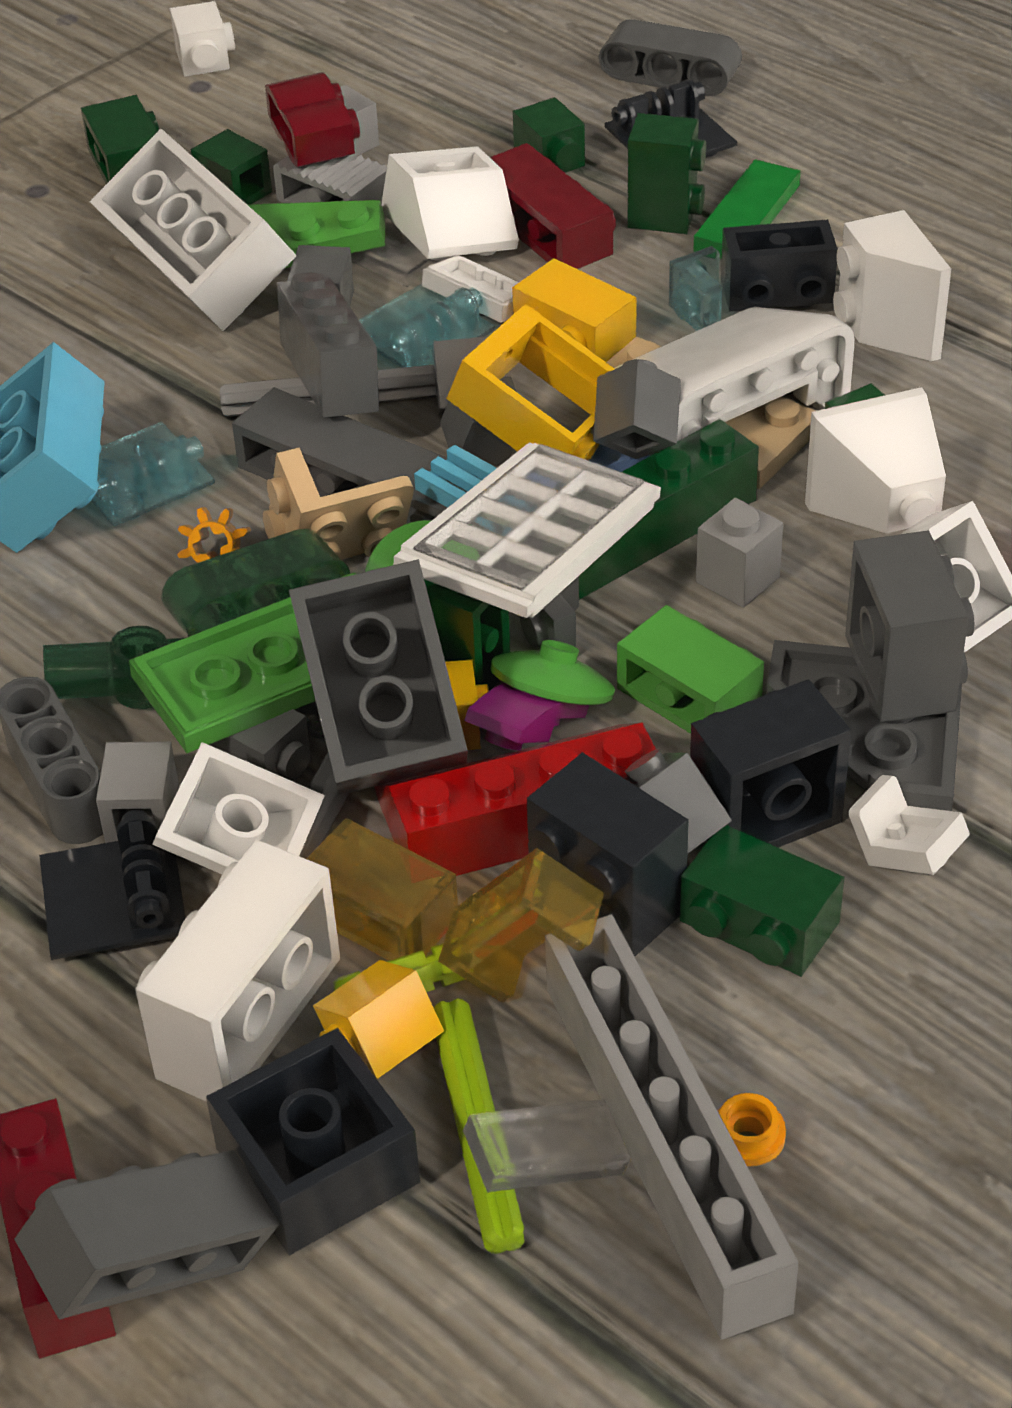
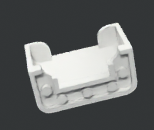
[614,307,855,456]

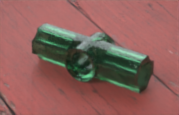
[43,625,184,709]

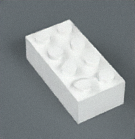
[90,129,297,331]

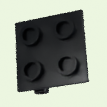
[604,79,737,157]
[39,810,186,960]

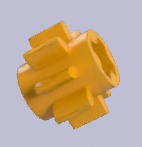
[177,507,251,579]

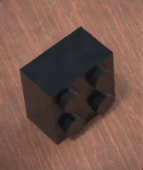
[690,679,851,848]
[527,752,689,956]
[206,1027,420,1256]

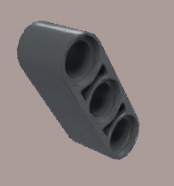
[598,19,742,96]
[0,677,103,844]

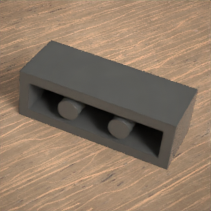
[15,1150,280,1319]

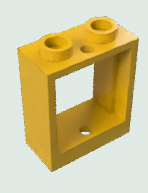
[446,304,615,461]

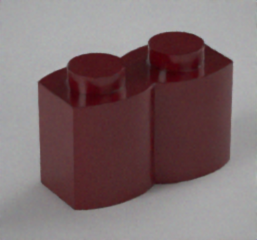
[265,72,360,167]

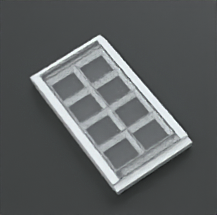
[393,443,661,618]

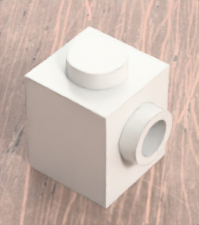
[170,1,235,77]

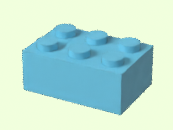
[0,342,105,553]

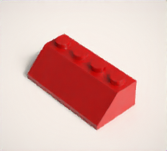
[375,722,656,888]

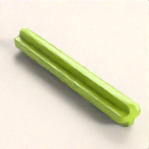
[433,998,525,1254]

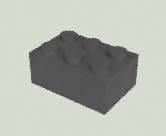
[289,559,468,795]

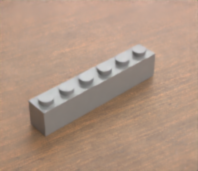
[545,915,799,1340]

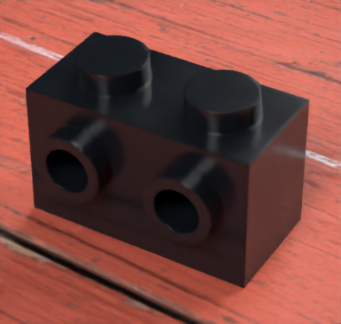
[721,219,838,311]

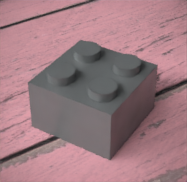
[845,530,975,722]

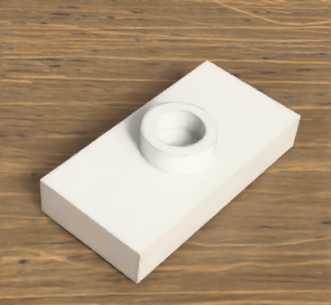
[422,255,519,323]

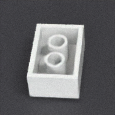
[135,839,340,1102]

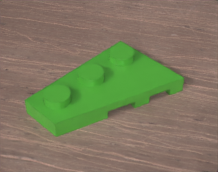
[247,200,385,268]

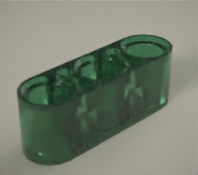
[161,528,350,637]

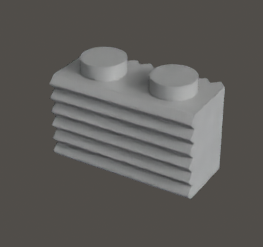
[273,154,387,203]

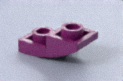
[464,683,589,751]

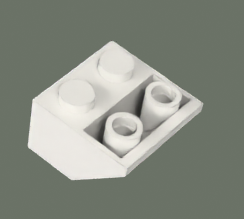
[381,147,519,261]

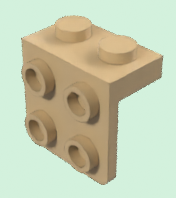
[263,447,414,574]

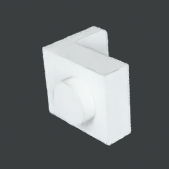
[849,775,970,875]

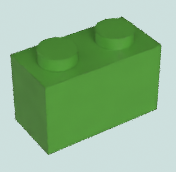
[617,605,764,734]

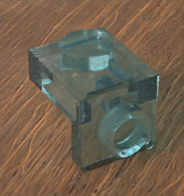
[669,246,722,331]

